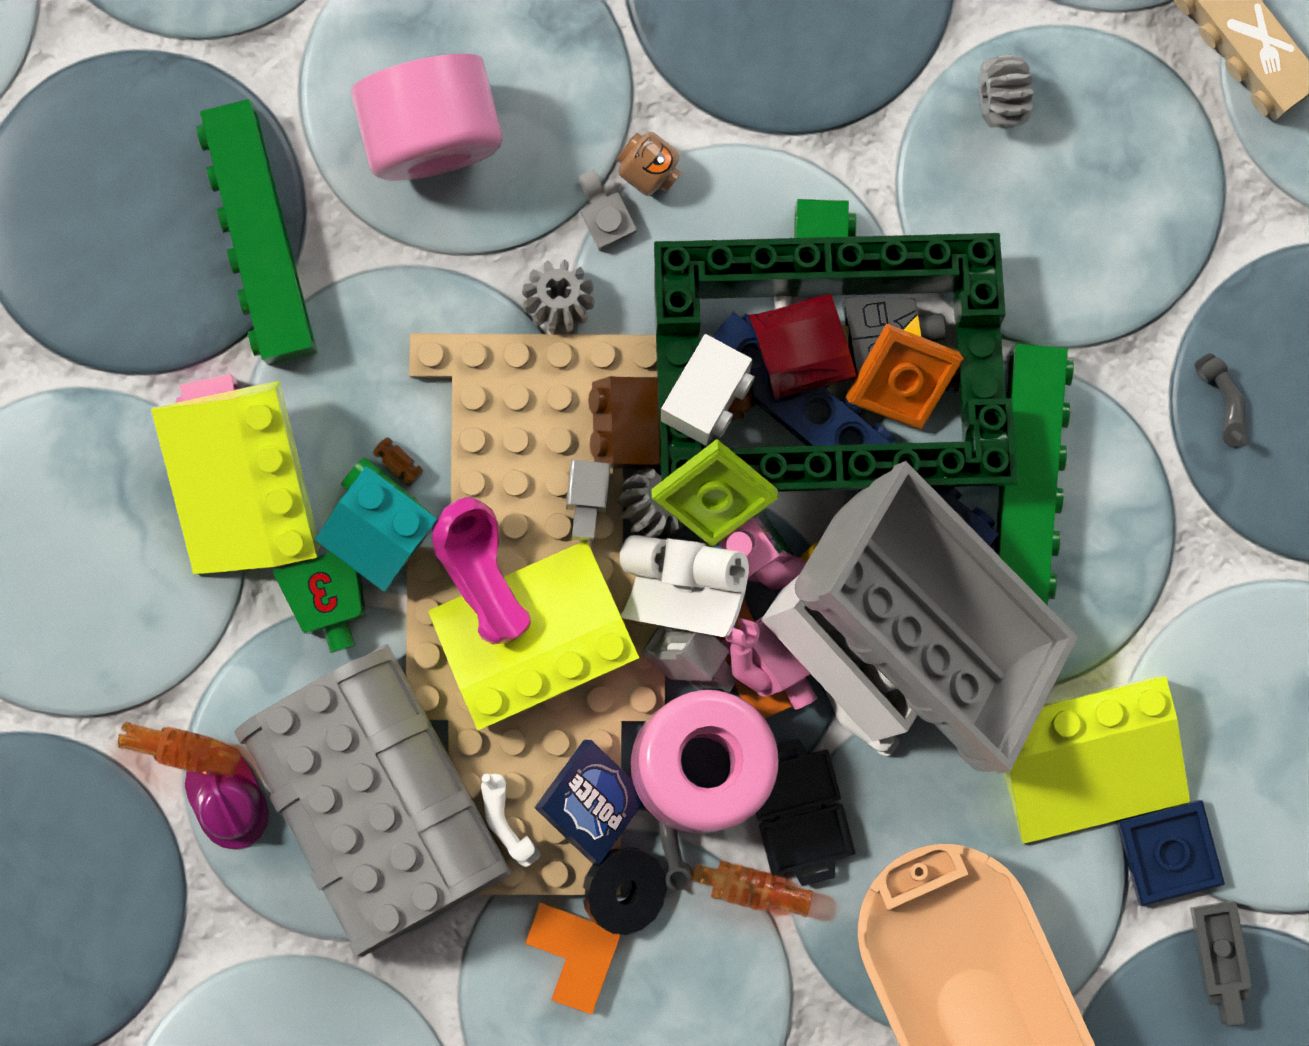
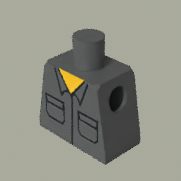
[842,297,946,379]

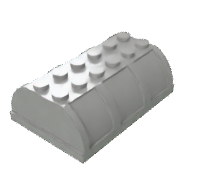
[795,461,1078,774]
[234,644,512,959]

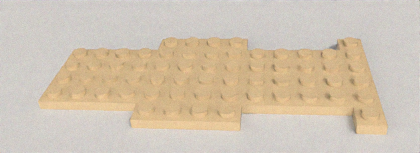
[406,333,665,895]

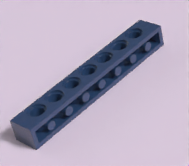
[712,311,999,546]

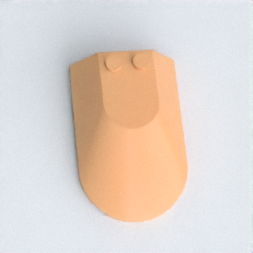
[857,844,1095,1046]

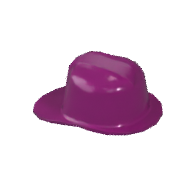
[184,748,269,850]

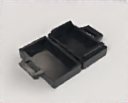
[755,739,856,887]

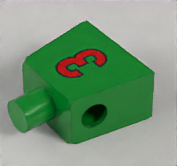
[273,552,366,653]

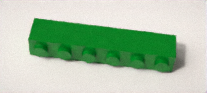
[196,99,318,365]
[994,344,1074,606]

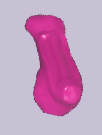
[432,497,531,645]

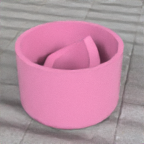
[350,54,503,181]
[631,690,779,834]

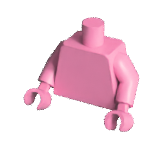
[721,617,817,710]

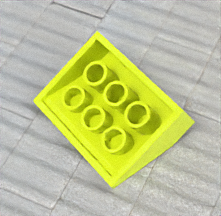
[151,380,320,575]
[428,541,640,731]
[1004,676,1190,844]

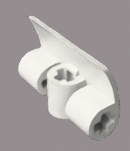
[620,535,749,637]

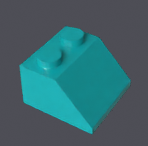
[314,466,437,592]

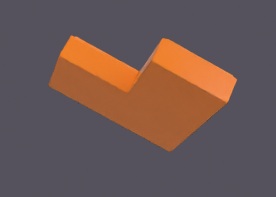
[525,901,621,1015]

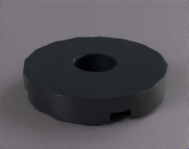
[583,847,667,935]

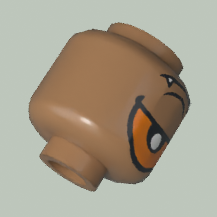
[616,131,681,196]

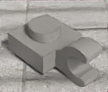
[578,169,637,250]

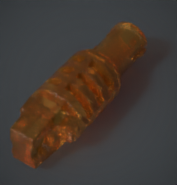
[118,721,241,777]
[692,860,813,918]

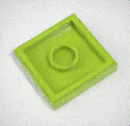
[651,439,778,547]

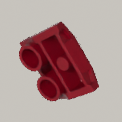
[748,294,856,400]

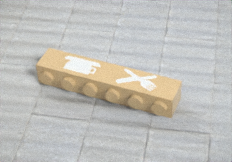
[1174,0,1309,121]

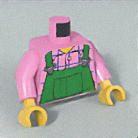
[718,510,819,590]

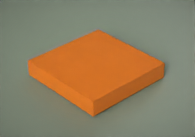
[845,323,964,430]

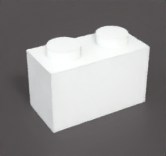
[661,334,755,446]

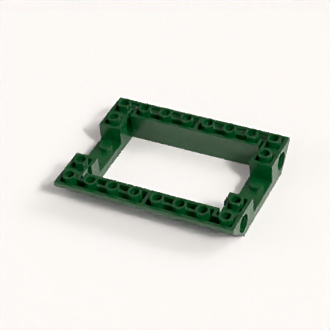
[654,233,1018,492]

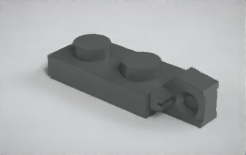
[1190,901,1252,1026]

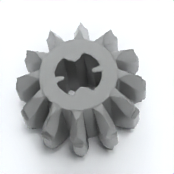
[978,54,1034,129]
[522,259,595,334]
[616,466,685,539]

